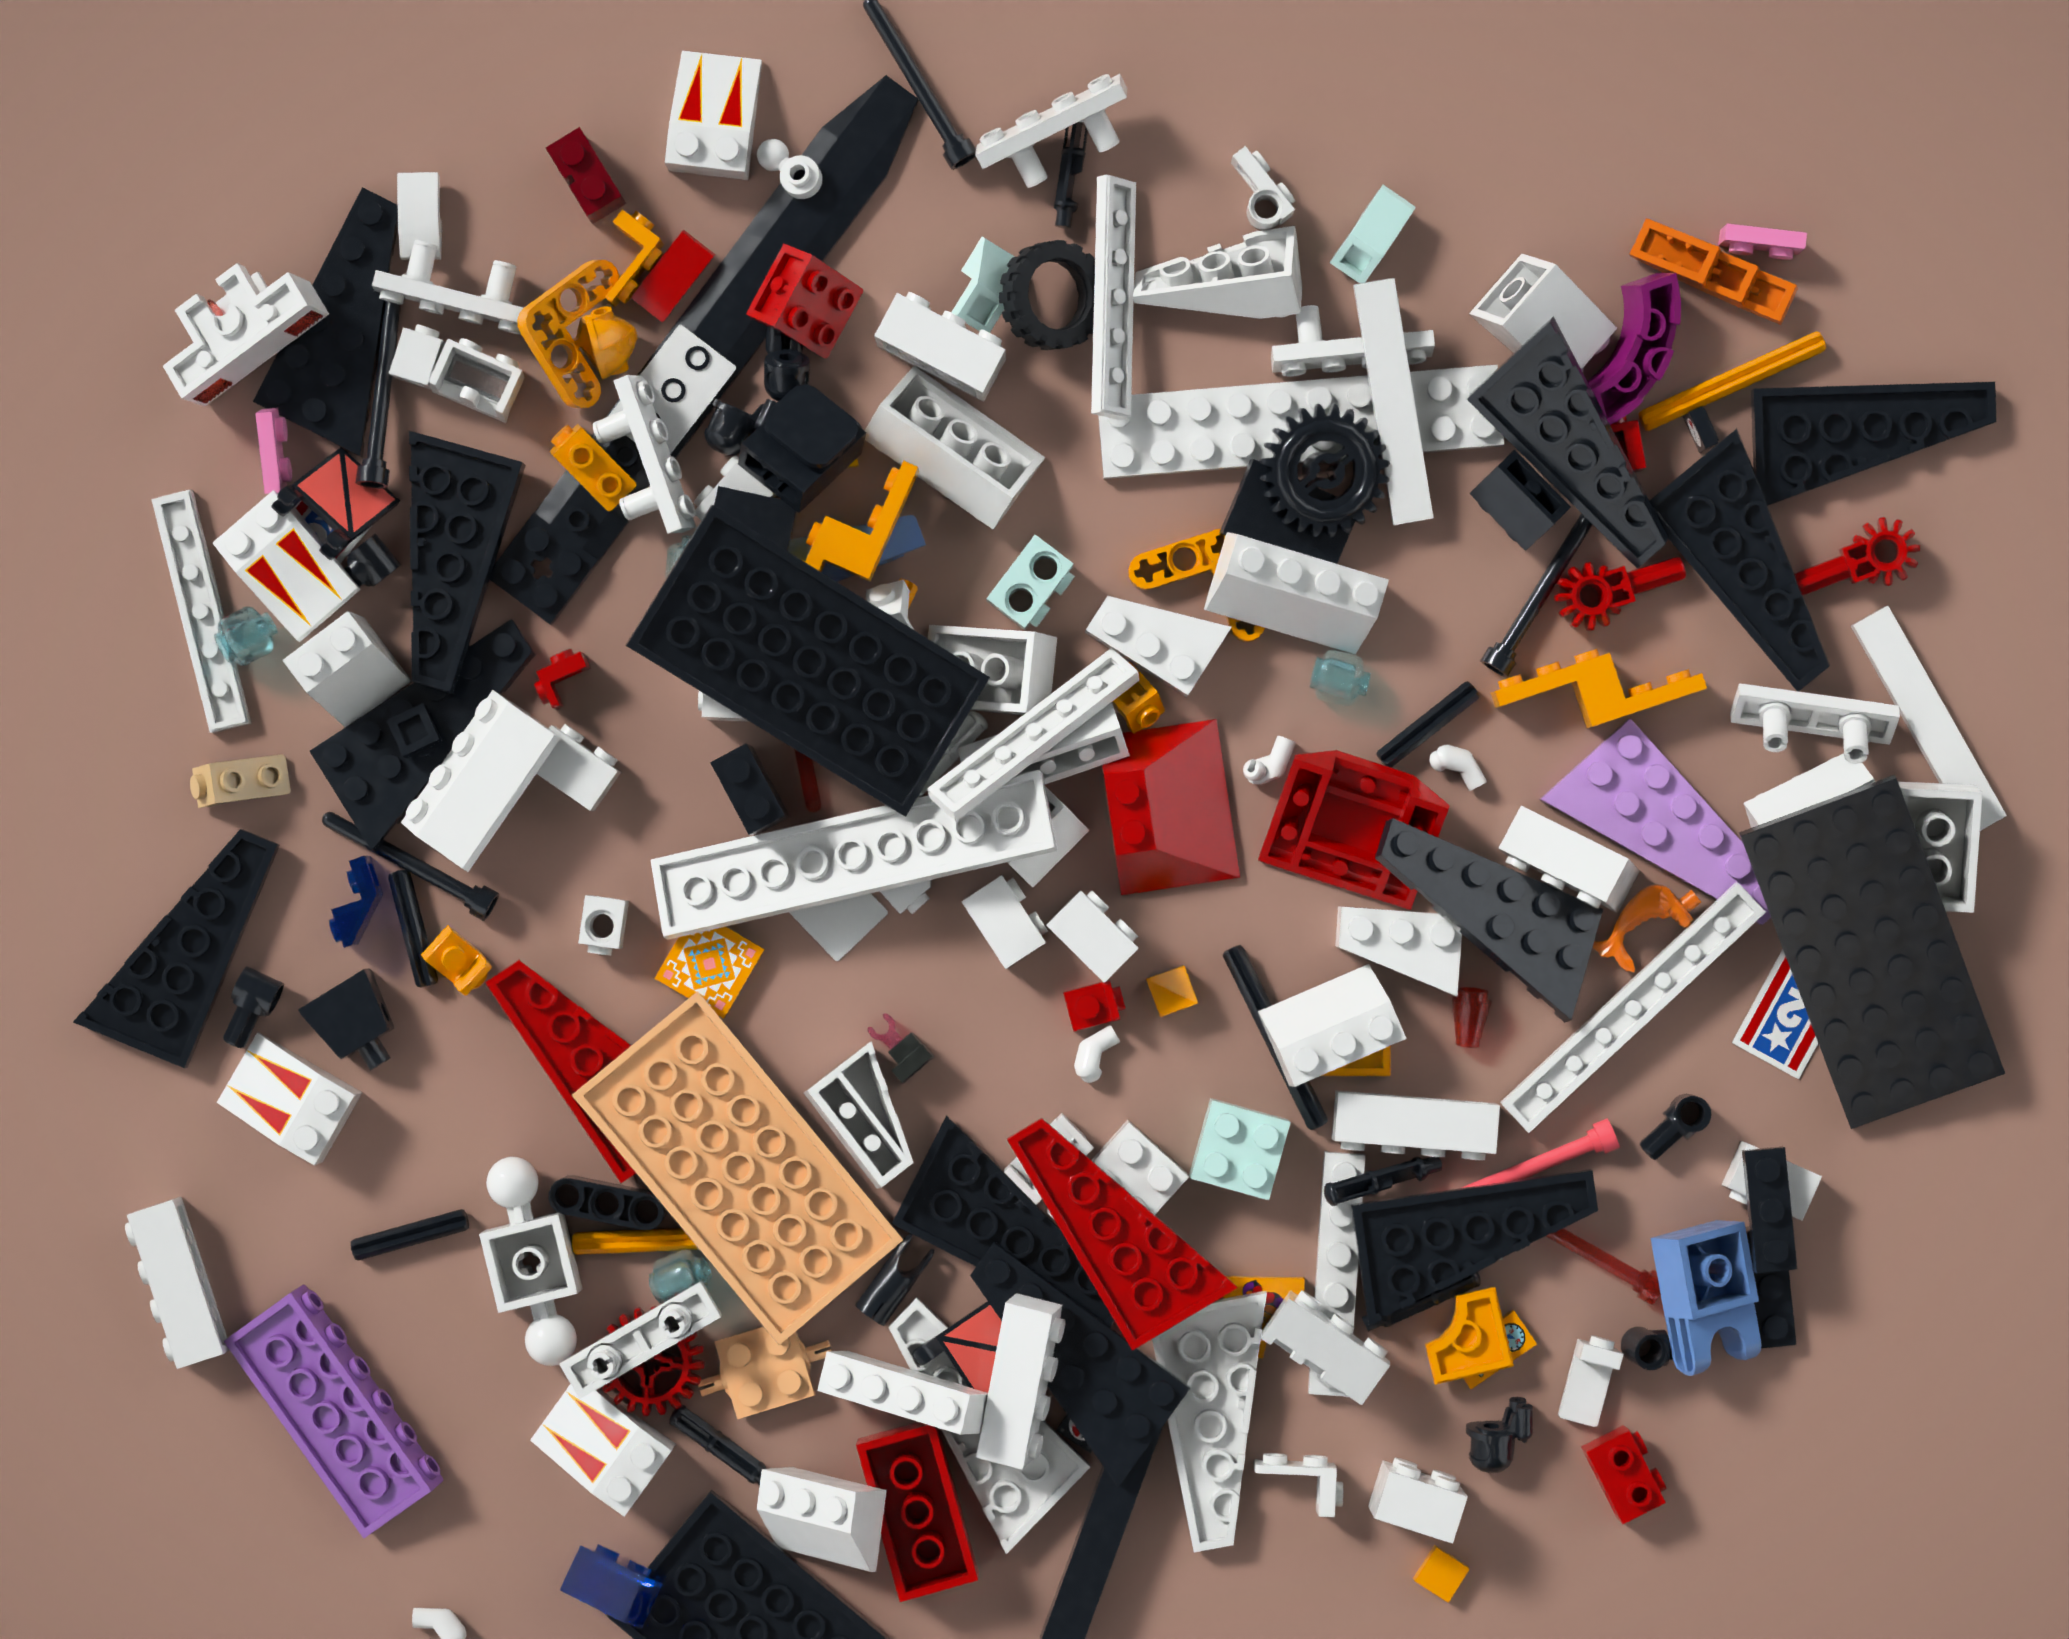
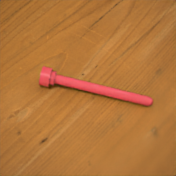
[1461,1118,1620,1188]

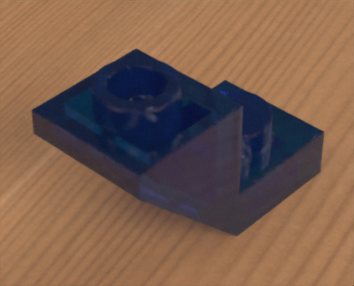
[329,856,383,948]

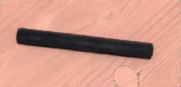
[1223,945,1328,1130]

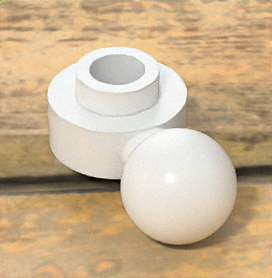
[757,139,822,199]

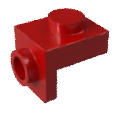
[534,649,591,710]

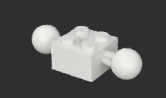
[479,1157,583,1366]

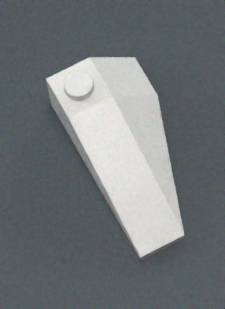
[1133,226,1302,319]

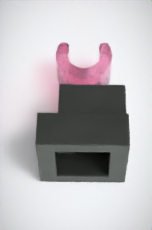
[868,1013,935,1083]

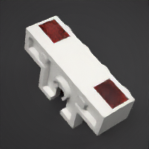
[163,263,329,407]

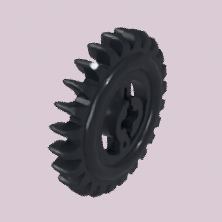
[1259,404,1390,537]

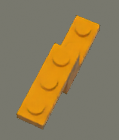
[801,461,919,582]
[1491,649,1707,728]

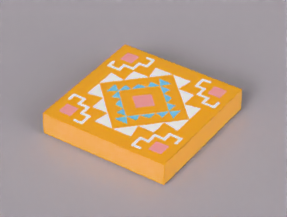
[654,926,765,1019]

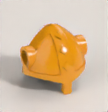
[573,306,638,380]

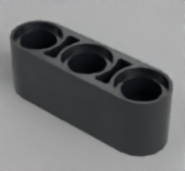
[549,1175,668,1230]

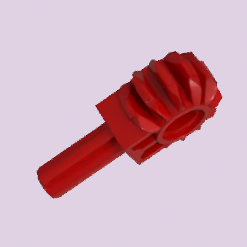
[1794,517,1920,596]
[1554,557,1686,631]

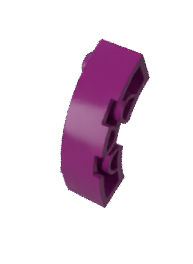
[1587,273,1681,424]

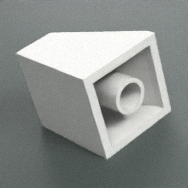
[1469,254,1617,372]
[282,611,412,727]

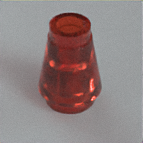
[1452,987,1492,1048]

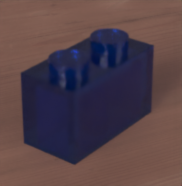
[560,1544,663,1628]

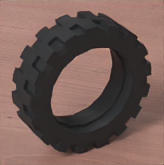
[999,240,1095,350]

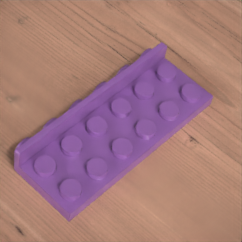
[224,1284,443,1539]

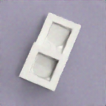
[397,172,442,260]

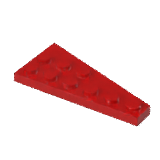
[485,960,636,1184]
[1007,1118,1238,1351]

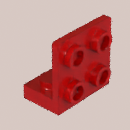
[746,244,863,359]

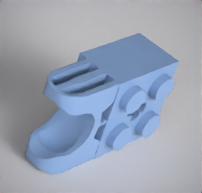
[1650,1220,1761,1376]

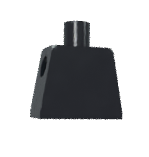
[298,968,394,1071]

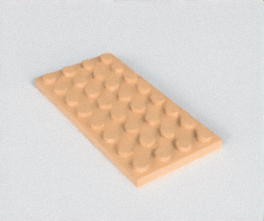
[572,991,903,1345]

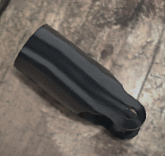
[855,1233,935,1326]

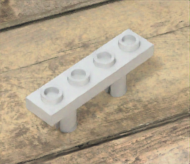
[975,74,1127,188]
[372,240,535,335]
[1271,299,1435,377]
[593,375,696,534]
[1730,683,1900,763]
[559,1280,722,1399]

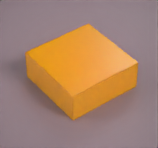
[1413,1544,1470,1603]

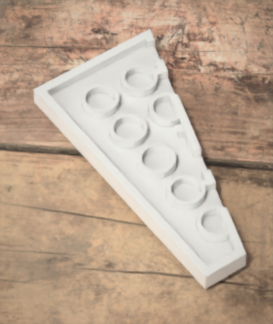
[1152,1291,1267,1552]
[888,1297,1091,1554]

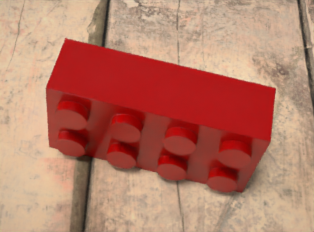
[856,1422,979,1602]

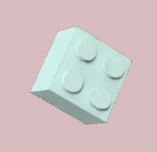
[1189,1098,1291,1200]

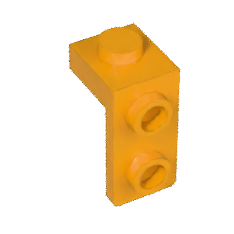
[605,209,664,307]
[549,424,636,511]

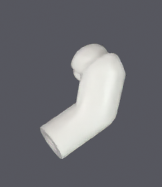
[1243,736,1296,785]
[1429,744,1487,791]
[1074,1025,1120,1083]

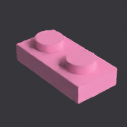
[1718,224,1807,260]
[255,408,292,494]

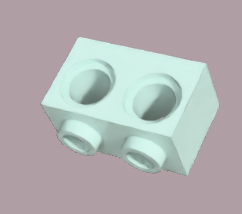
[986,535,1075,630]

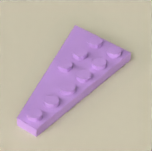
[1539,718,1771,925]

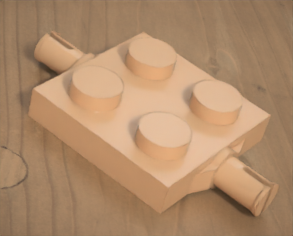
[698,1327,832,1420]

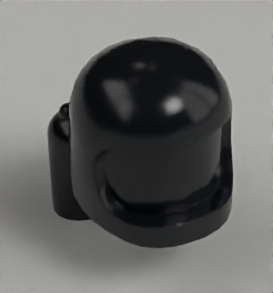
[764,326,810,401]
[704,399,777,455]
[1466,1397,1533,1473]

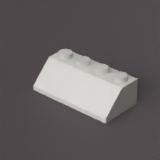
[865,366,1045,529]
[1204,532,1389,654]
[401,690,561,872]

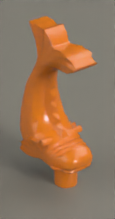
[1593,884,1701,972]

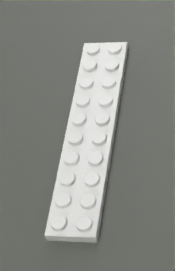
[1098,365,1504,479]
[651,770,1057,940]

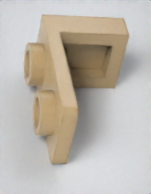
[190,754,291,808]

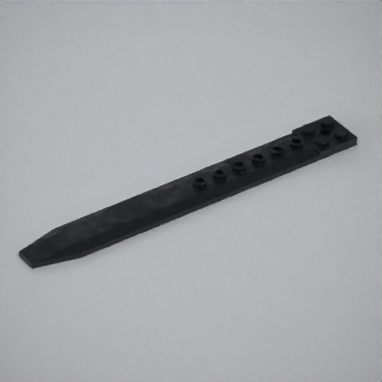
[490,75,919,625]

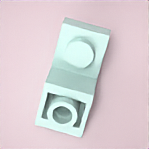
[1330,185,1416,284]
[951,237,1015,333]

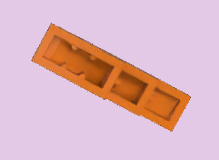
[1629,218,1798,325]

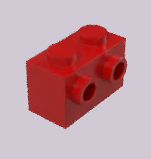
[1581,1425,1667,1525]

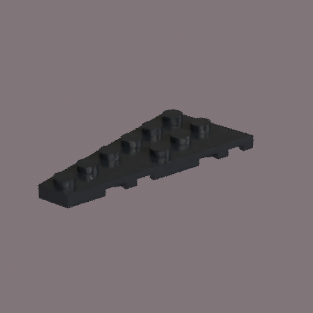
[1751,382,1997,506]
[409,431,526,694]
[1375,818,1603,1023]
[1351,1169,1598,1326]
[970,1242,1191,1487]

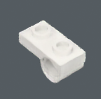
[1231,146,1295,230]

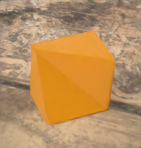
[1146,965,1198,1017]

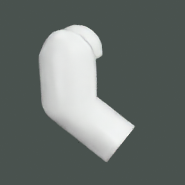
[412,1608,467,1639]

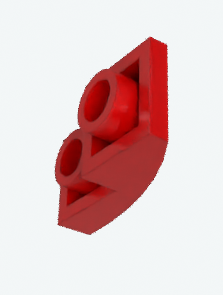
[631,230,716,323]

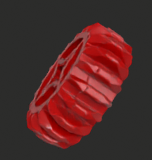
[601,1306,705,1417]

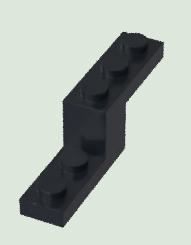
[1742,1146,1797,1349]

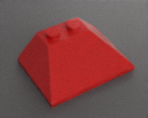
[1102,719,1240,895]
[1258,750,1450,910]

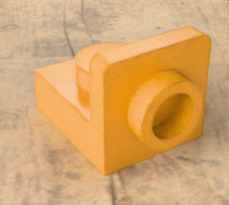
[1112,661,1165,733]
[421,925,492,996]

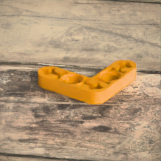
[517,260,619,408]
[1128,529,1265,642]

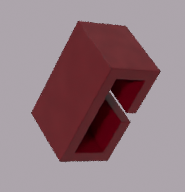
[545,127,626,224]

